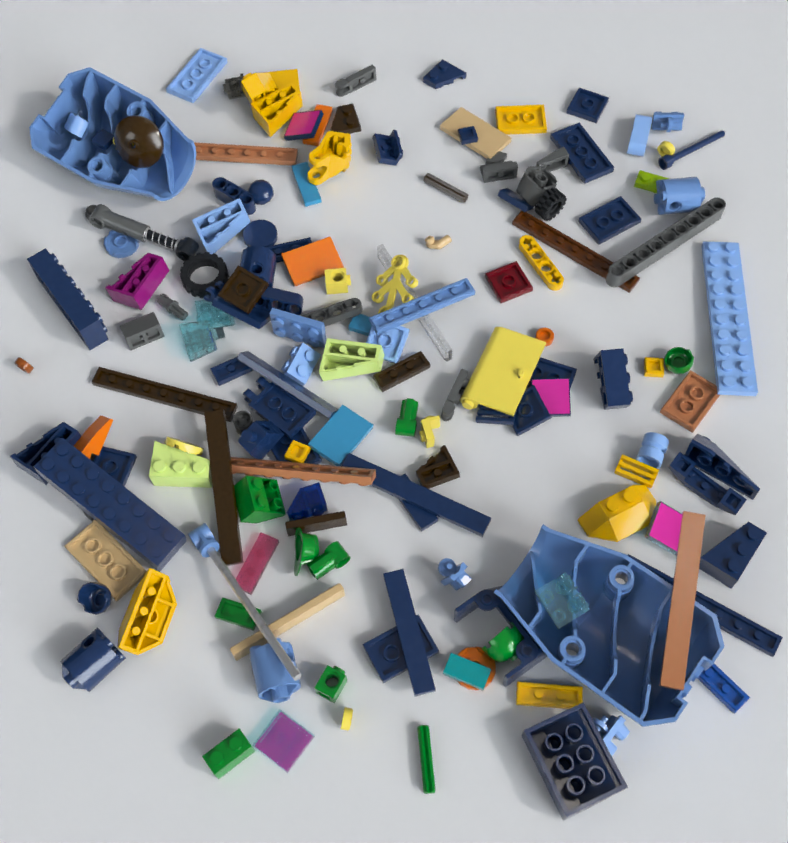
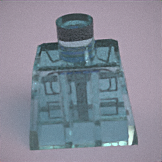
[179,320,225,362]

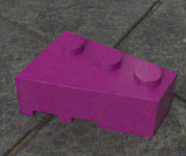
[105,253,170,310]

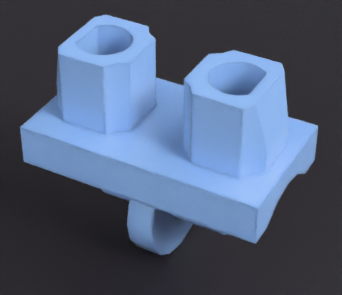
[593,715,630,756]

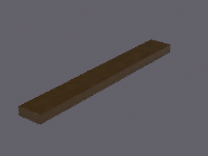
[92,367,238,422]
[204,409,243,566]

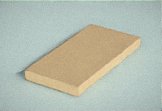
[440,107,512,159]
[64,520,147,601]

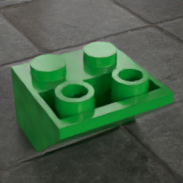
[234,476,286,524]

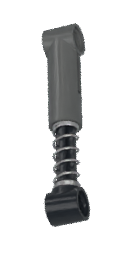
[89,204,199,261]

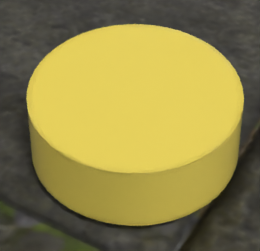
[657,141,675,156]
[341,707,353,731]

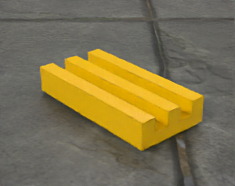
[614,454,659,488]

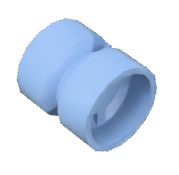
[636,432,669,469]

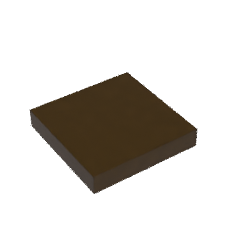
[218,265,269,315]

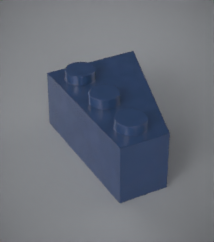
[593,348,633,410]
[699,521,767,589]

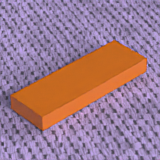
[302,104,333,147]

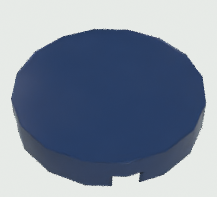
[243,220,278,247]

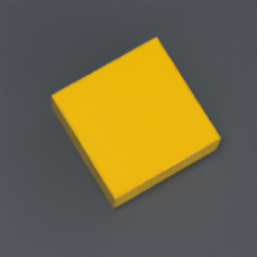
[644,357,664,378]
[284,440,311,463]

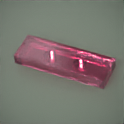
[236,533,279,595]

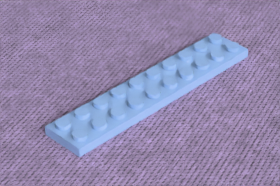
[702,241,758,396]

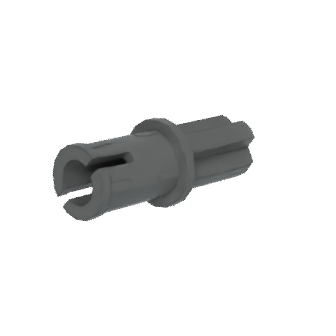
[157,293,188,320]

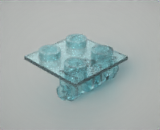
[195,300,236,331]
[534,572,590,629]

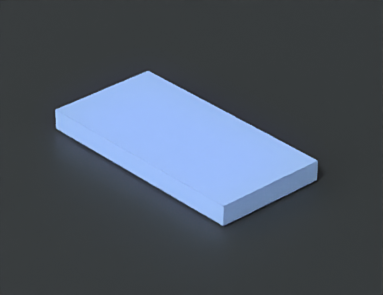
[166,48,227,103]

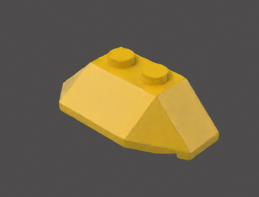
[577,485,656,542]
[117,568,177,655]

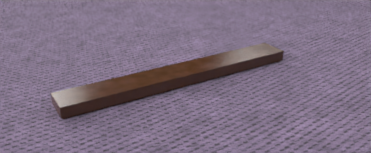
[512,211,640,293]

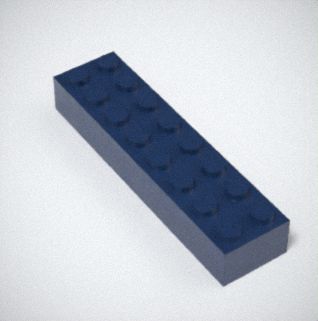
[34,437,186,572]

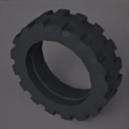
[180,252,229,298]

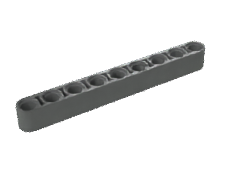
[606,197,726,287]

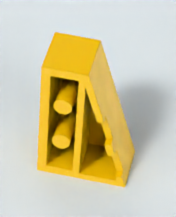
[241,73,278,104]
[251,82,303,137]

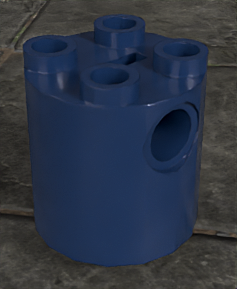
[240,246,277,288]
[60,627,126,692]

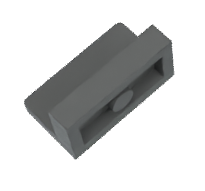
[480,161,518,183]

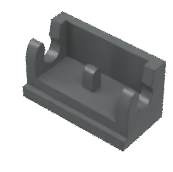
[120,312,165,350]

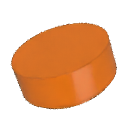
[535,328,554,346]

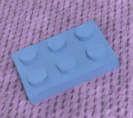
[269,308,327,348]

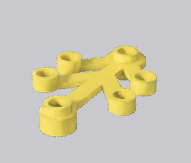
[372,255,418,314]

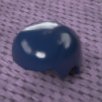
[248,179,274,205]
[77,582,111,615]

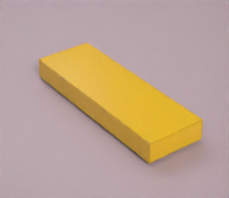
[516,681,582,709]

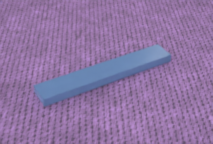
[369,278,475,335]

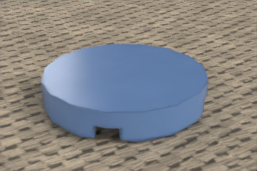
[104,230,139,258]

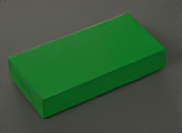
[215,597,262,631]

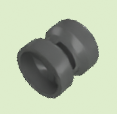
[233,411,253,435]

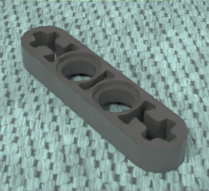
[301,298,363,327]

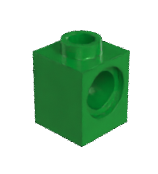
[314,665,347,704]

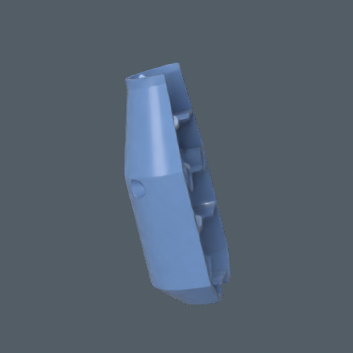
[29,67,196,201]
[494,524,725,727]

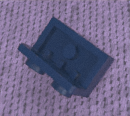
[372,130,403,166]

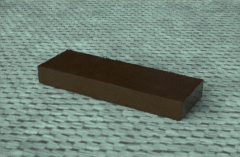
[373,351,431,392]
[285,511,347,536]

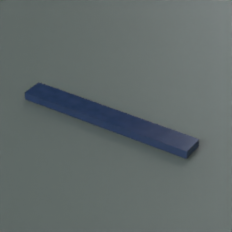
[342,453,491,537]
[627,554,783,657]

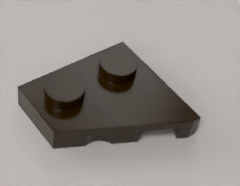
[330,103,361,134]
[416,445,460,489]

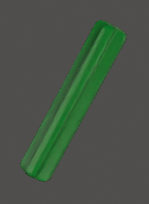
[417,725,436,794]

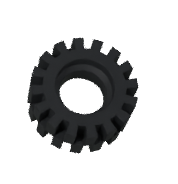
[534,187,567,221]

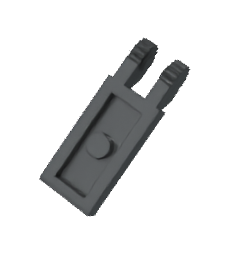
[335,64,376,97]
[441,369,469,421]

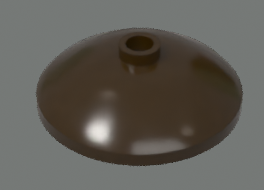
[114,115,164,168]

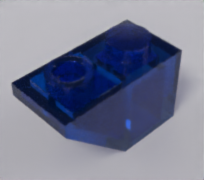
[287,482,328,521]

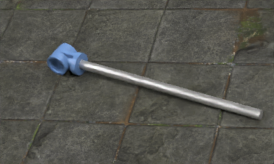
[187,523,301,681]

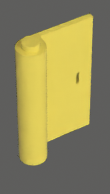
[460,327,546,416]

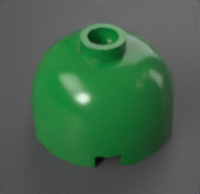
[481,622,525,662]

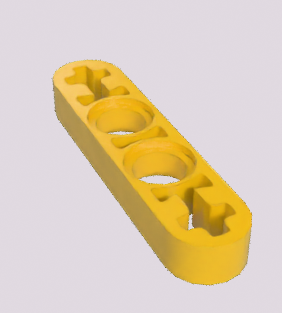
[519,235,564,291]

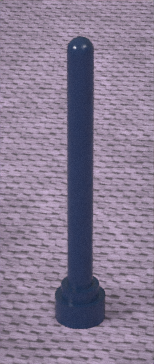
[658,130,725,170]

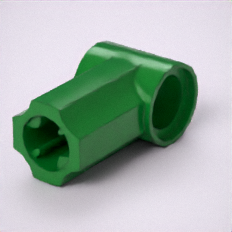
[395,398,418,437]
[307,541,351,580]

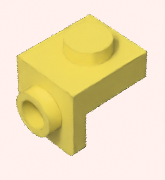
[419,415,440,448]

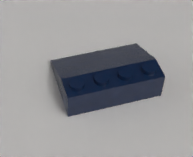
[522,702,628,821]

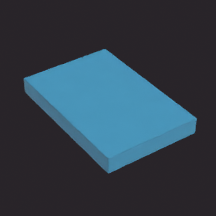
[308,405,373,466]

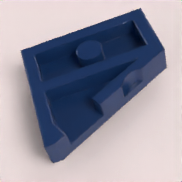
[423,59,467,89]

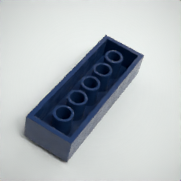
[27,248,109,350]

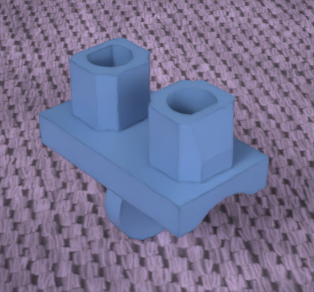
[651,112,684,132]
[438,558,472,590]

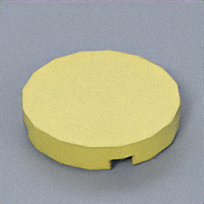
[164,436,204,456]

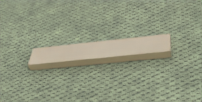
[230,583,345,661]

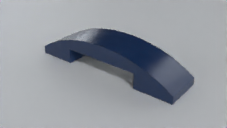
[668,452,747,515]

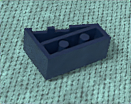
[10,422,81,485]

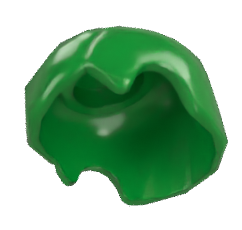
[664,347,694,374]

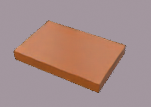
[281,237,344,287]

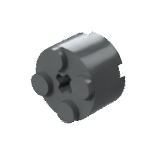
[516,166,557,206]

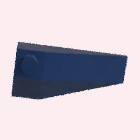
[684,434,760,500]

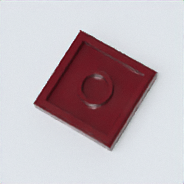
[485,261,533,303]

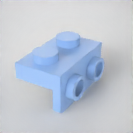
[281,343,321,386]

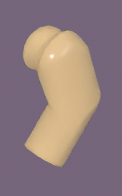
[425,235,452,249]

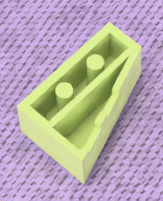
[319,338,385,381]
[149,441,212,488]

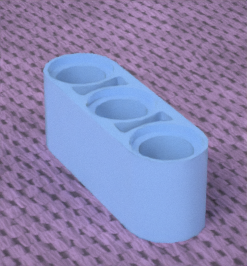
[64,112,89,138]
[627,114,652,156]

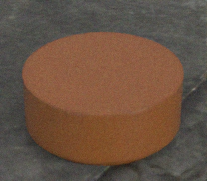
[14,357,34,374]

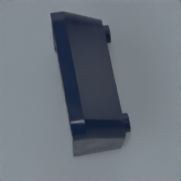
[454,586,547,687]

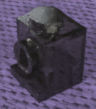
[223,73,246,100]

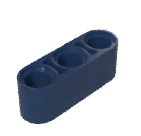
[212,177,256,215]
[254,287,303,315]

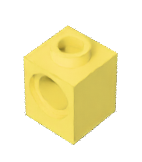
[324,268,351,295]

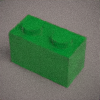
[202,728,255,779]

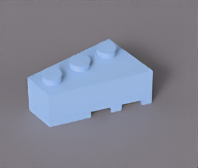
[192,198,250,254]

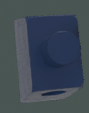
[238,421,284,460]

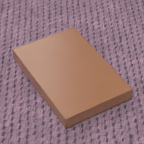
[660,370,720,433]

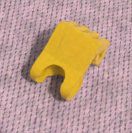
[307,131,352,185]

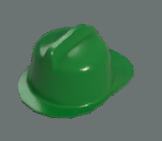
[294,527,319,576]

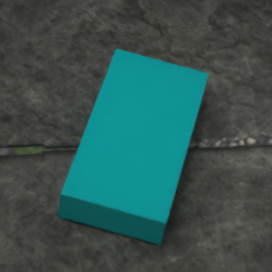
[443,653,491,691]

